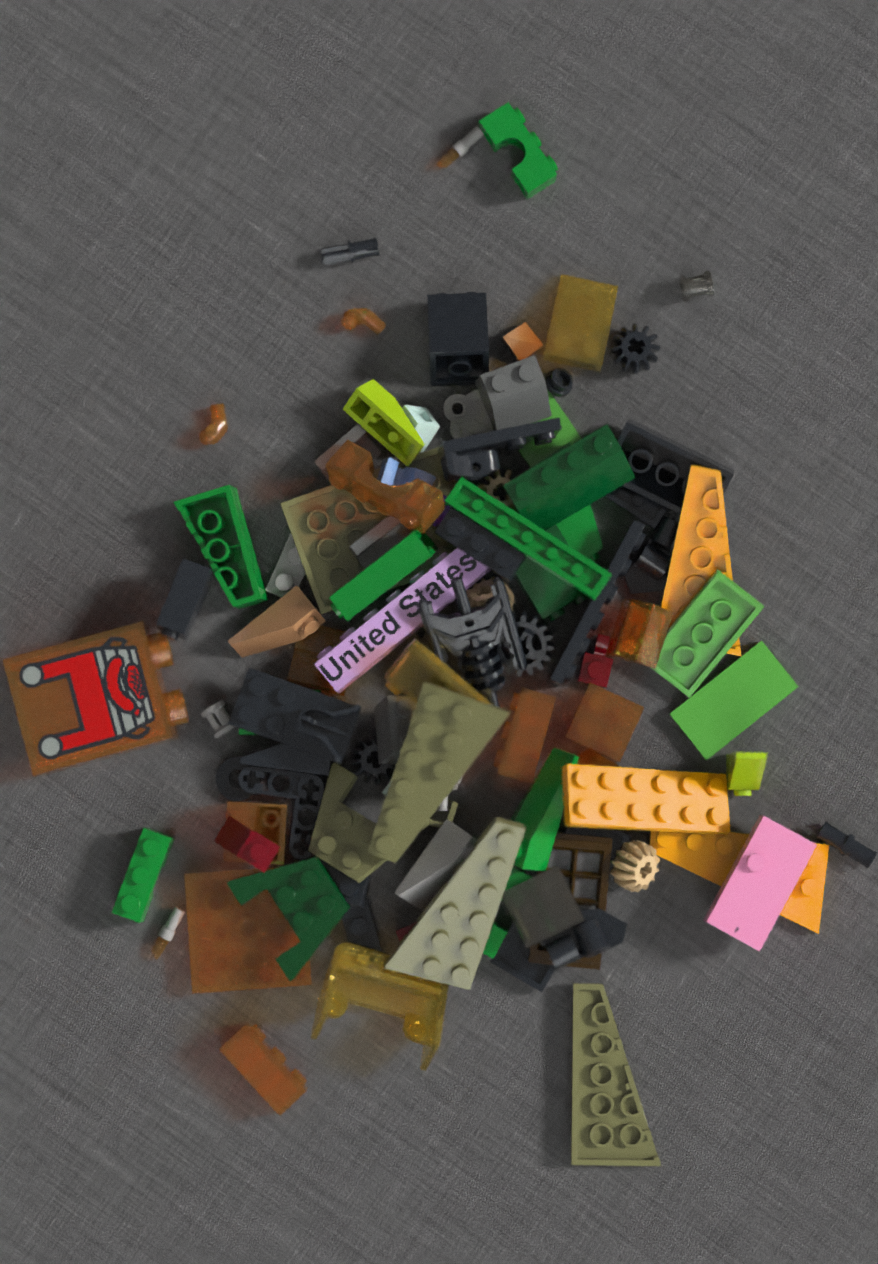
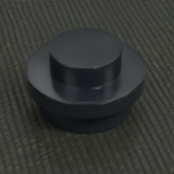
[544,368,573,397]

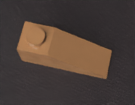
[228,586,326,658]

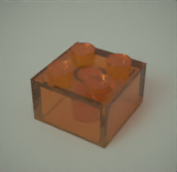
[564,683,645,763]

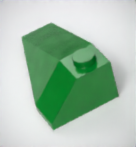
[510,747,579,871]

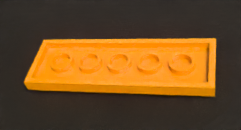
[562,764,731,835]

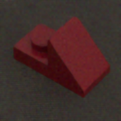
[214,815,280,873]

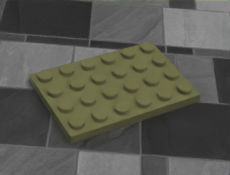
[280,447,458,615]

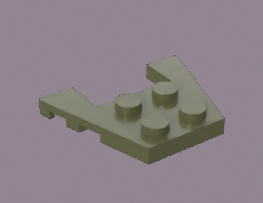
[308,762,431,883]

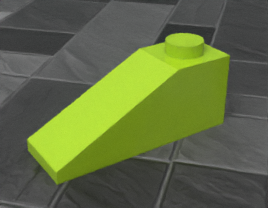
[343,379,425,467]
[726,752,767,796]

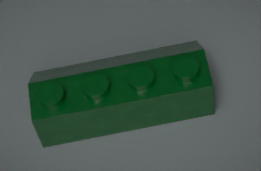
[503,425,635,530]

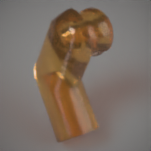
[341,308,387,335]
[199,403,228,445]

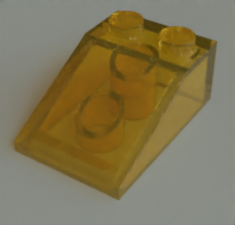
[543,274,618,372]

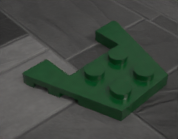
[227,857,350,981]

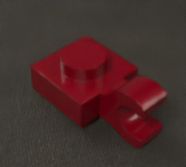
[578,634,614,688]

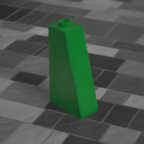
[519,442,603,561]
[329,525,439,621]

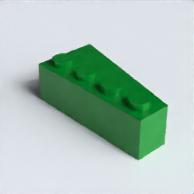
[173,485,268,609]

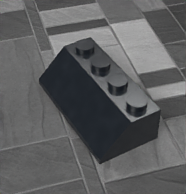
[617,419,734,514]

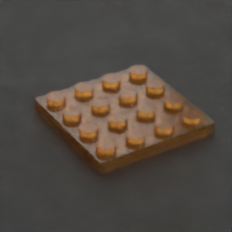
[184,867,312,994]

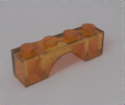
[326,440,445,534]

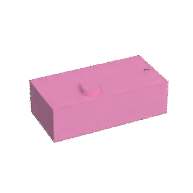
[703,815,817,951]

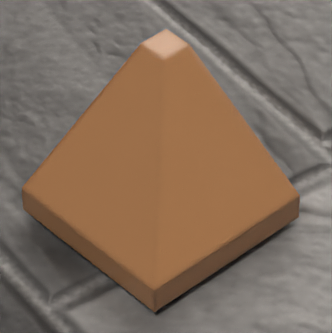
[502,322,543,361]

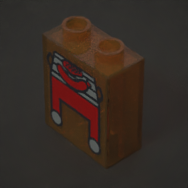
[3,621,189,777]

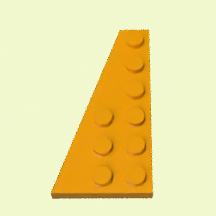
[654,465,741,656]
[649,831,829,934]

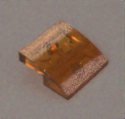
[287,625,346,696]

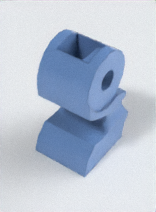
[375,457,436,501]

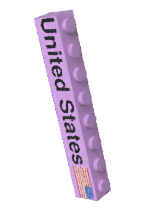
[315,548,491,694]

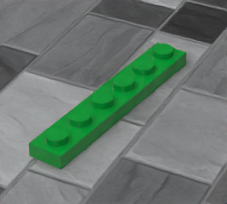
[445,477,611,601]

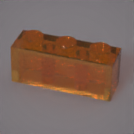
[493,688,556,784]
[219,1022,308,1116]

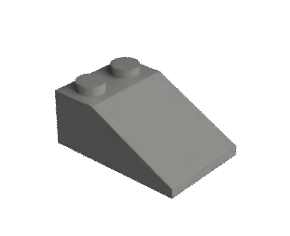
[395,819,477,911]

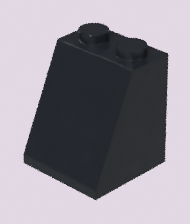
[427,292,489,386]

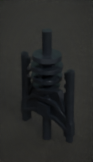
[417,577,528,708]

